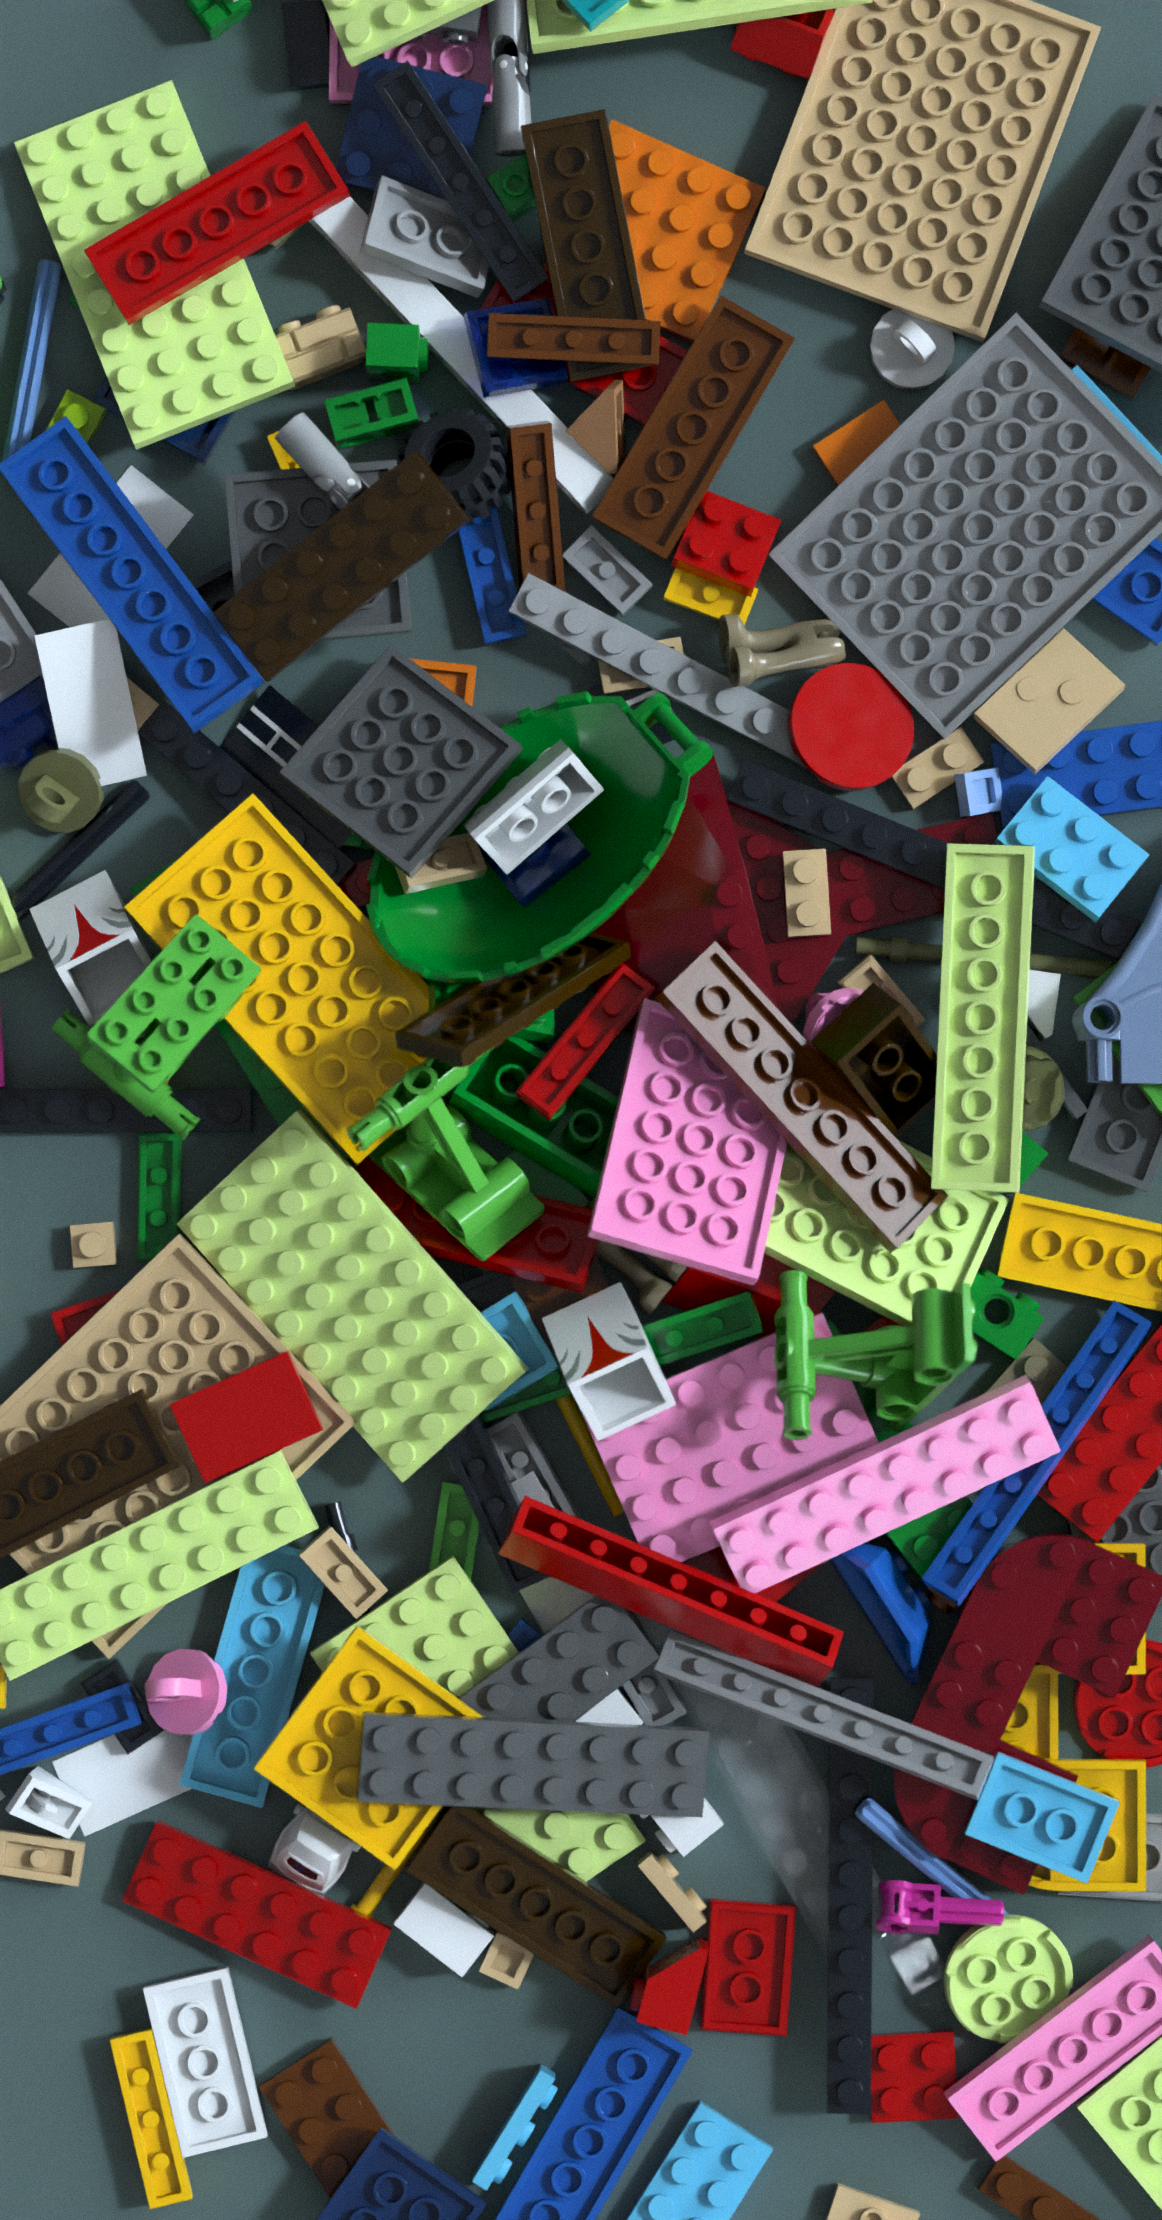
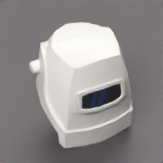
[268,1804,361,1895]

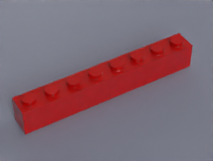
[498,1496,844,1688]

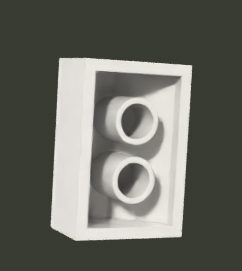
[463,739,604,874]

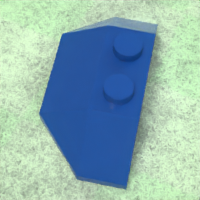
[829,1542,933,1686]

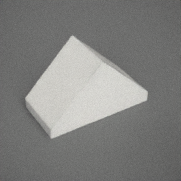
[1027,970,1061,1042]
[5,1766,93,1839]

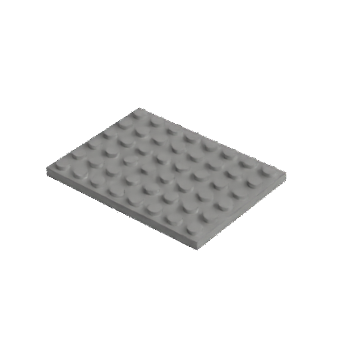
[768,313,1162,739]

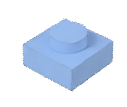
[954,767,1002,817]

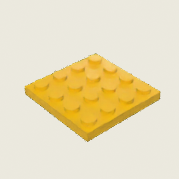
[254,1625,483,1870]

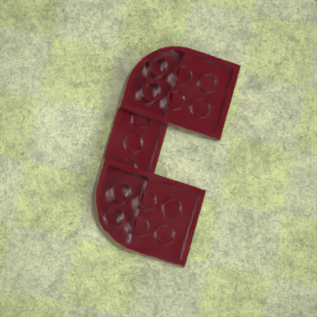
[894,1533,1162,1895]

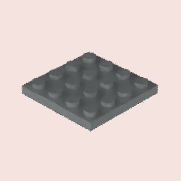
[224,459,412,641]
[280,645,523,879]

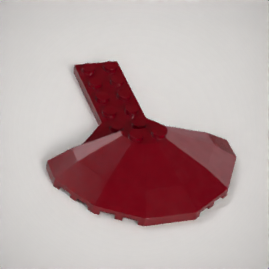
[593,753,998,1035]

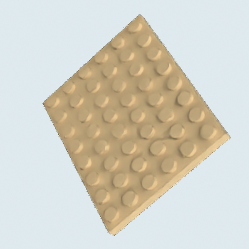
[744,0,1101,343]
[0,1234,357,1659]

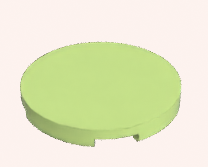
[944,1914,1073,2044]

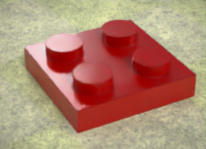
[671,491,781,597]
[871,2029,958,2123]

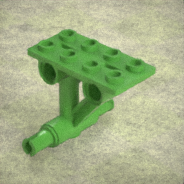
[51,915,261,1140]
[346,1048,544,1261]
[774,1270,977,1440]

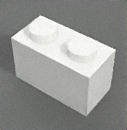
[394,1882,495,1977]

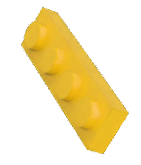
[110,2028,193,2209]

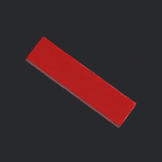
[515,963,656,1121]

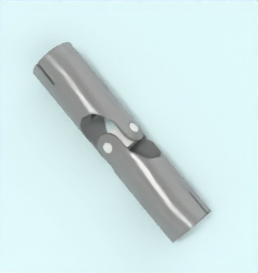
[487,0,532,157]
[275,412,369,510]

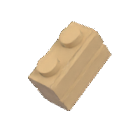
[275,305,366,391]

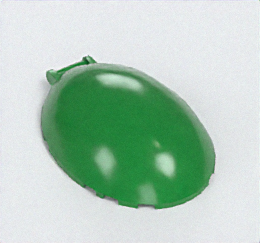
[366,691,713,983]

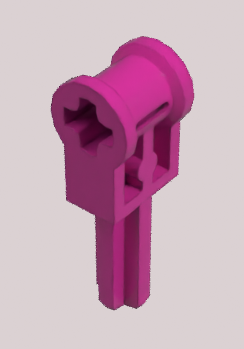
[876,1880,1004,1935]

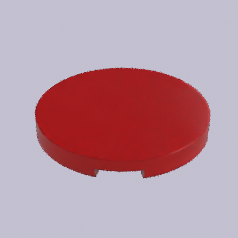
[787,663,914,791]
[1073,1639,1162,1768]

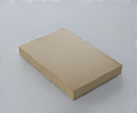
[973,628,1125,775]

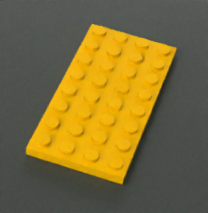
[124,793,429,1165]

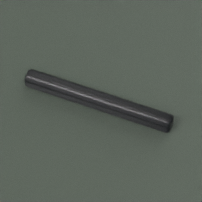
[10,780,150,922]

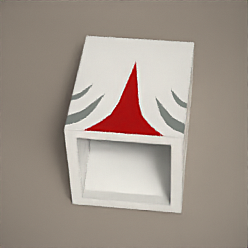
[29,870,153,1027]
[542,1282,677,1441]

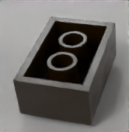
[810,983,937,1139]

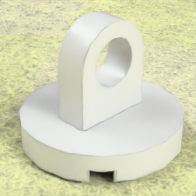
[870,309,955,390]

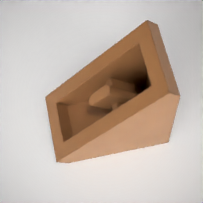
[566,380,626,474]

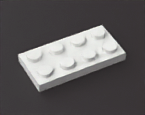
[143,1966,268,2158]

